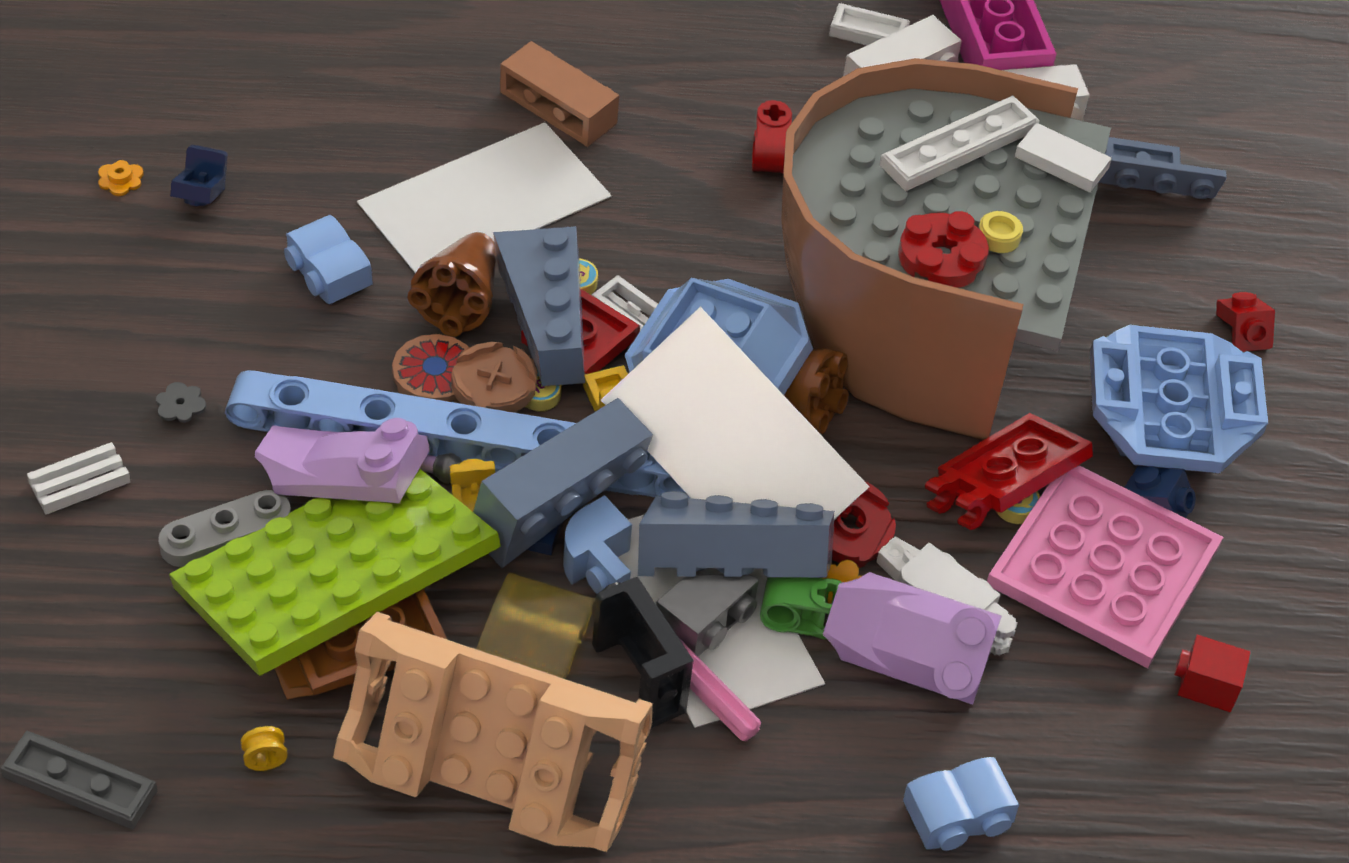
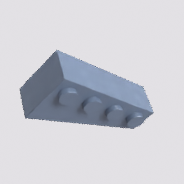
[493,227,585,386]
[473,398,653,568]
[638,491,835,578]

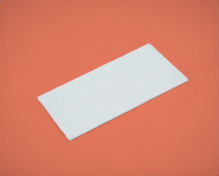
[357,122,612,273]
[601,306,869,580]
[618,515,825,728]

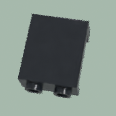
[592,576,694,728]

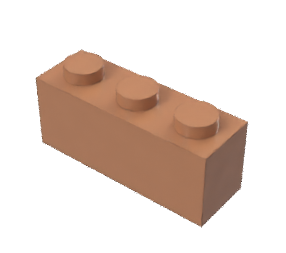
[500,41,619,147]

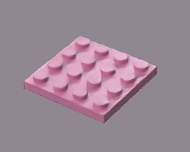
[987,465,1223,669]

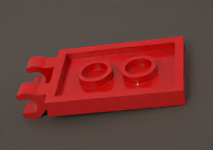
[925,413,1093,530]

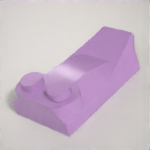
[255,418,430,503]
[823,572,1002,705]

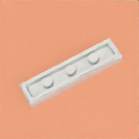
[880,96,1040,191]

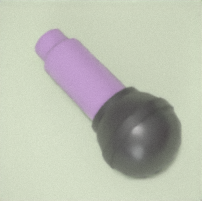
[420,453,462,484]

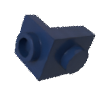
[170,145,228,206]
[1124,465,1196,518]

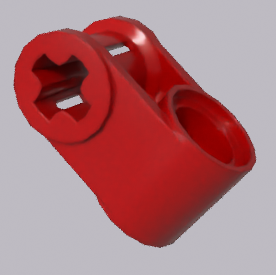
[752,100,792,173]

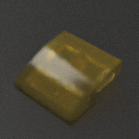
[476,573,595,679]

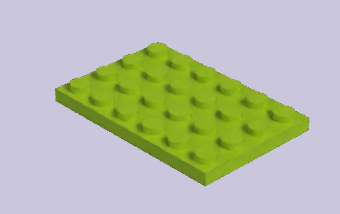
[169,468,501,676]

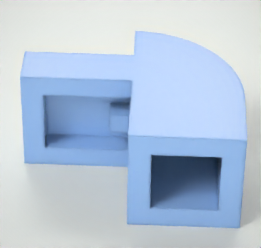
[563,495,632,594]

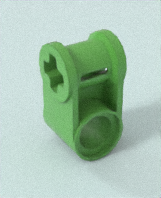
[760,577,843,639]

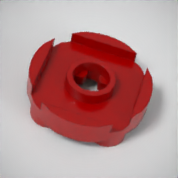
[898,211,989,288]
[832,481,896,568]

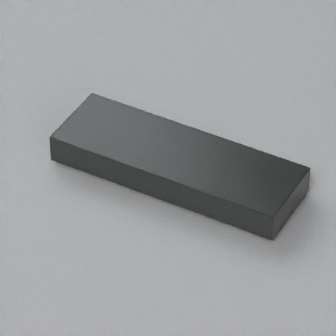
[1,730,158,830]

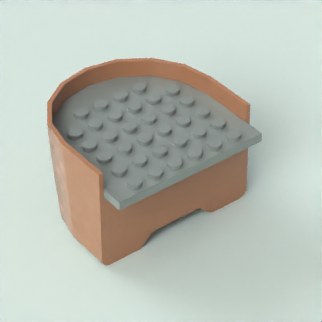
[781,58,1111,440]

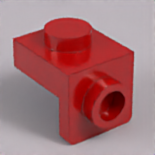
[1216,292,1275,352]

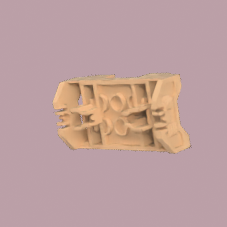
[333,612,653,852]

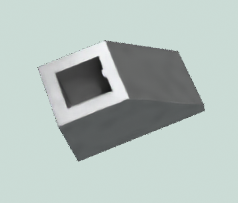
[656,575,759,656]

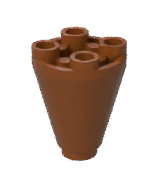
[407,232,496,337]
[784,348,849,435]

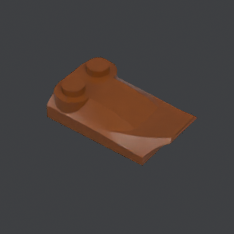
[274,588,447,700]

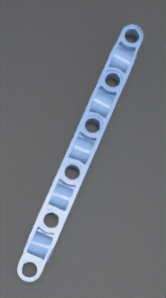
[225,370,690,498]

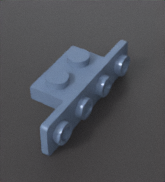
[1098,137,1227,199]

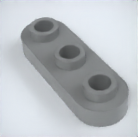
[158,490,291,567]

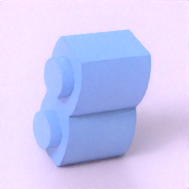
[284,215,373,304]
[903,757,1019,851]

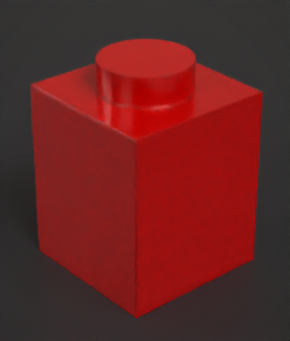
[1174,634,1251,713]

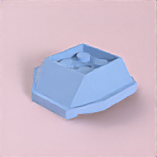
[625,278,813,395]
[1090,325,1268,473]

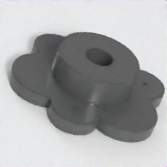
[156,382,206,423]

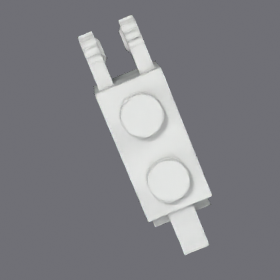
[876,537,1018,656]

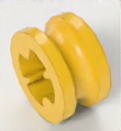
[241,726,288,771]

